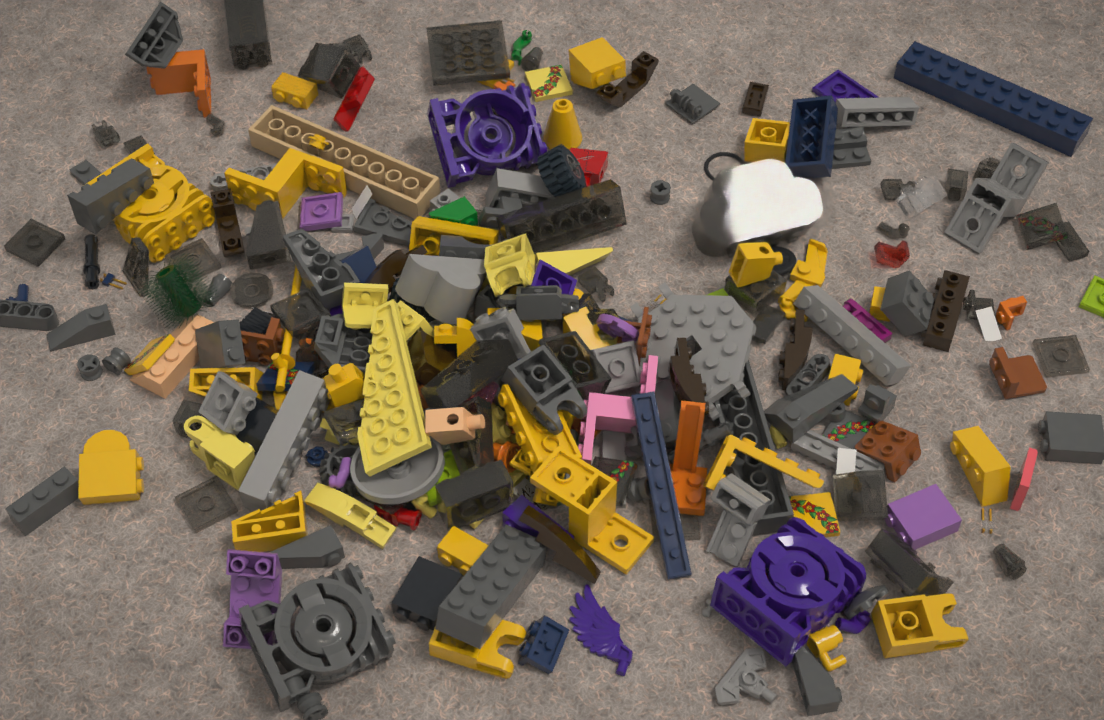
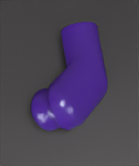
[835,610,871,634]

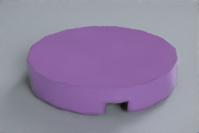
[596,314,639,343]

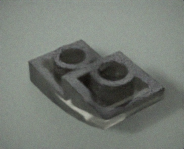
[752,304,786,344]

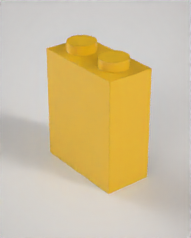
[79,449,144,505]

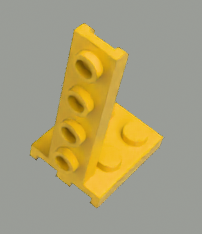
[702,435,824,490]

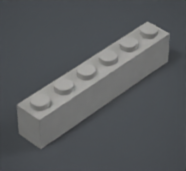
[793,285,911,386]

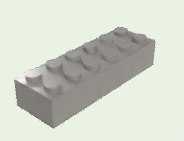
[238,370,330,511]

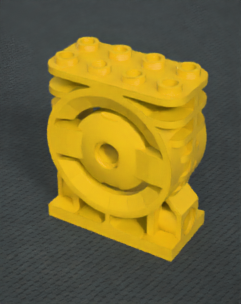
[83,143,215,263]

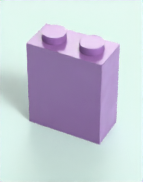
[884,484,962,552]

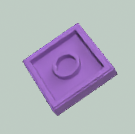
[300,192,343,231]

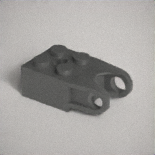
[502,344,587,435]

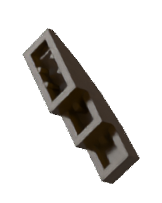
[519,505,601,584]

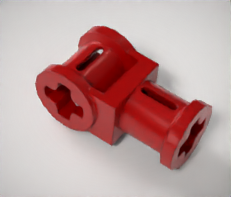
[374,502,422,531]

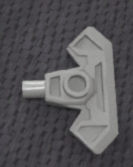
[715,648,777,705]

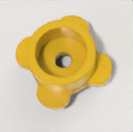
[308,134,329,151]

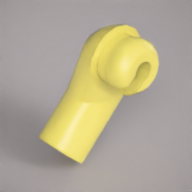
[769,425,787,449]
[411,493,437,519]

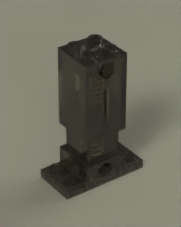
[224,0,273,70]

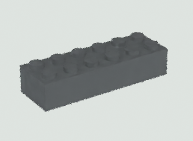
[435,525,548,649]

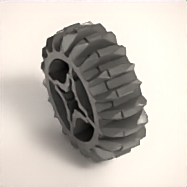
[319,441,362,499]

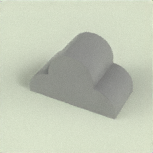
[395,254,487,324]

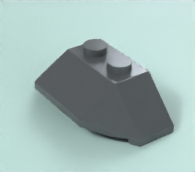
[125,1,183,69]

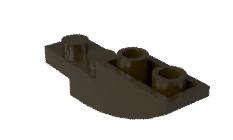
[365,245,427,294]
[778,309,813,390]
[668,338,709,424]

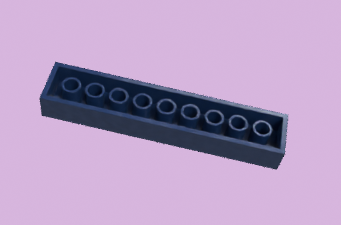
[893,41,1093,157]

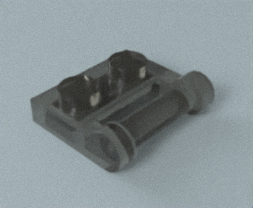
[324,398,364,445]

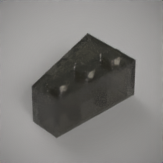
[449,396,495,484]

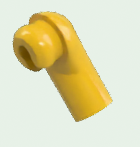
[779,297,807,322]

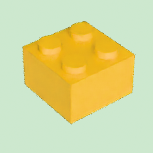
[744,118,790,166]

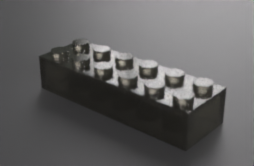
[496,179,627,254]

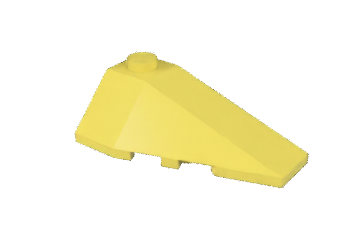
[535,247,613,276]

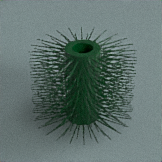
[138,253,219,329]

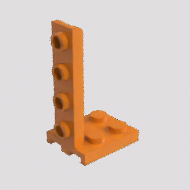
[669,401,707,516]

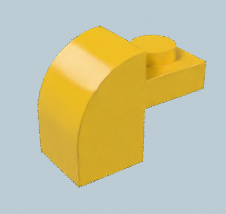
[434,318,480,360]

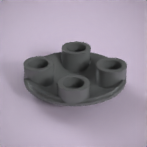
[844,585,889,619]

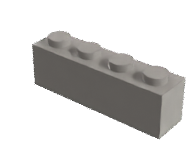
[836,97,919,127]

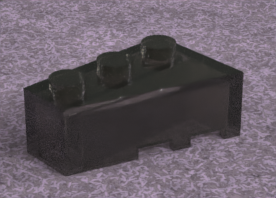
[865,529,954,597]

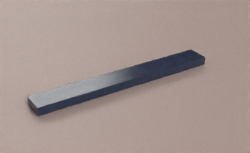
[631,391,692,580]

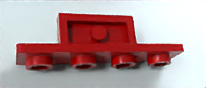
[334,66,375,132]

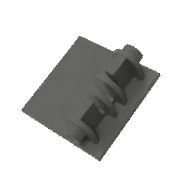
[665,84,721,124]

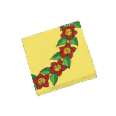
[525,64,573,102]

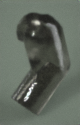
[206,114,225,137]

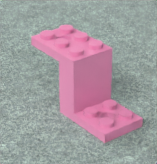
[578,355,658,465]

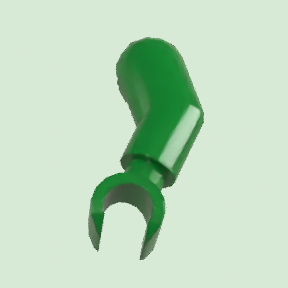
[511,30,532,65]

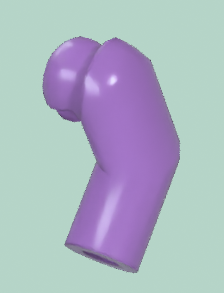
[329,457,352,489]

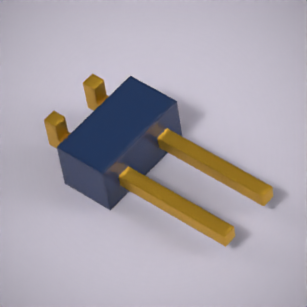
[100,273,127,289]

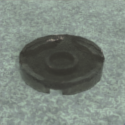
[230,272,274,309]

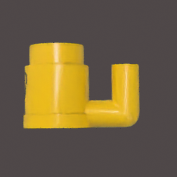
[806,625,847,672]

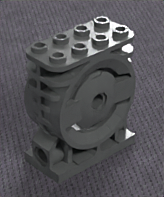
[239,563,396,712]

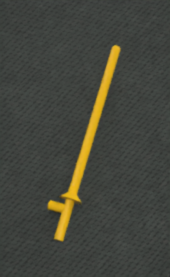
[271,265,302,392]

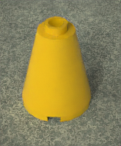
[543,99,582,150]

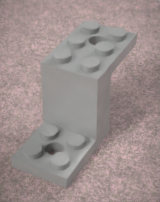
[945,143,1049,253]

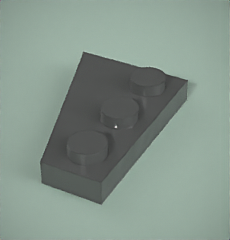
[354,198,412,247]

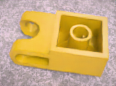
[871,593,969,659]
[429,620,526,679]

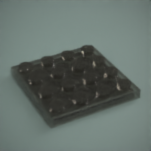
[426,20,510,86]

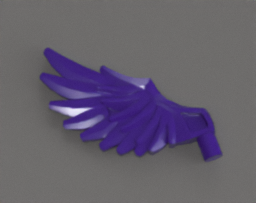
[569,584,633,676]

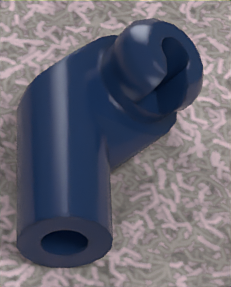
[5,284,29,302]

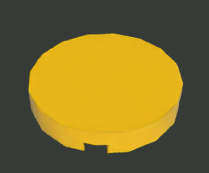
[83,430,131,454]

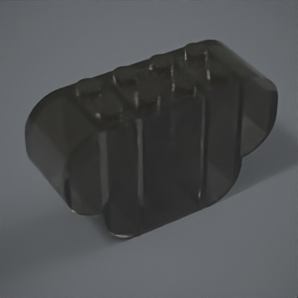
[692,159,823,258]

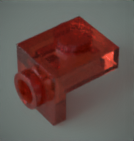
[874,240,910,268]

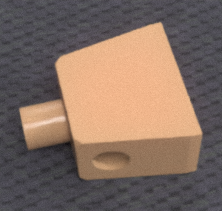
[425,407,485,445]

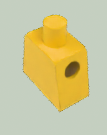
[729,242,783,288]
[324,363,365,416]

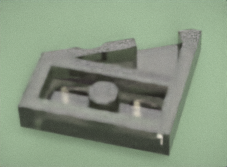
[122,237,149,297]

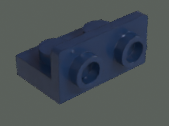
[518,615,569,674]

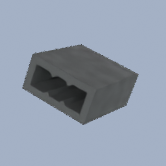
[195,319,246,368]
[1038,411,1104,464]

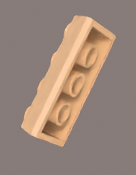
[130,315,214,399]

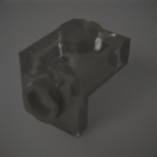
[973,157,1000,180]
[963,290,995,320]

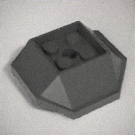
[314,314,408,374]

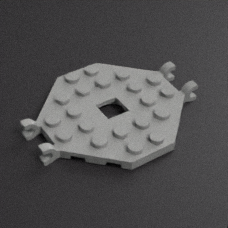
[630,282,757,421]

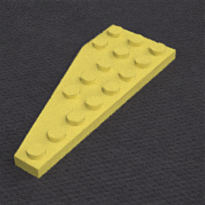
[357,299,432,477]

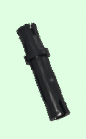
[83,234,100,289]

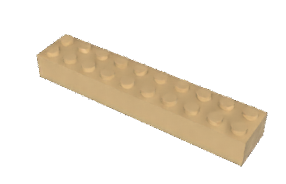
[248,105,440,219]

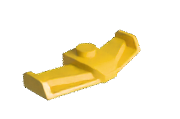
[778,239,828,309]

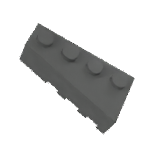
[67,158,154,235]

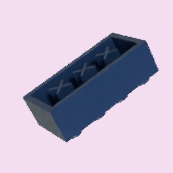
[785,95,838,180]

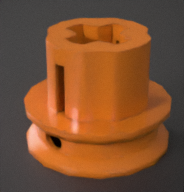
[489,441,521,472]

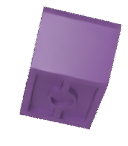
[223,549,282,649]

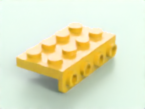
[498,384,582,473]

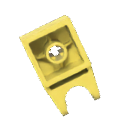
[484,233,535,297]
[184,416,255,491]

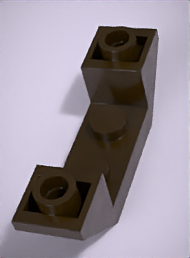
[595,51,659,107]
[210,188,245,257]

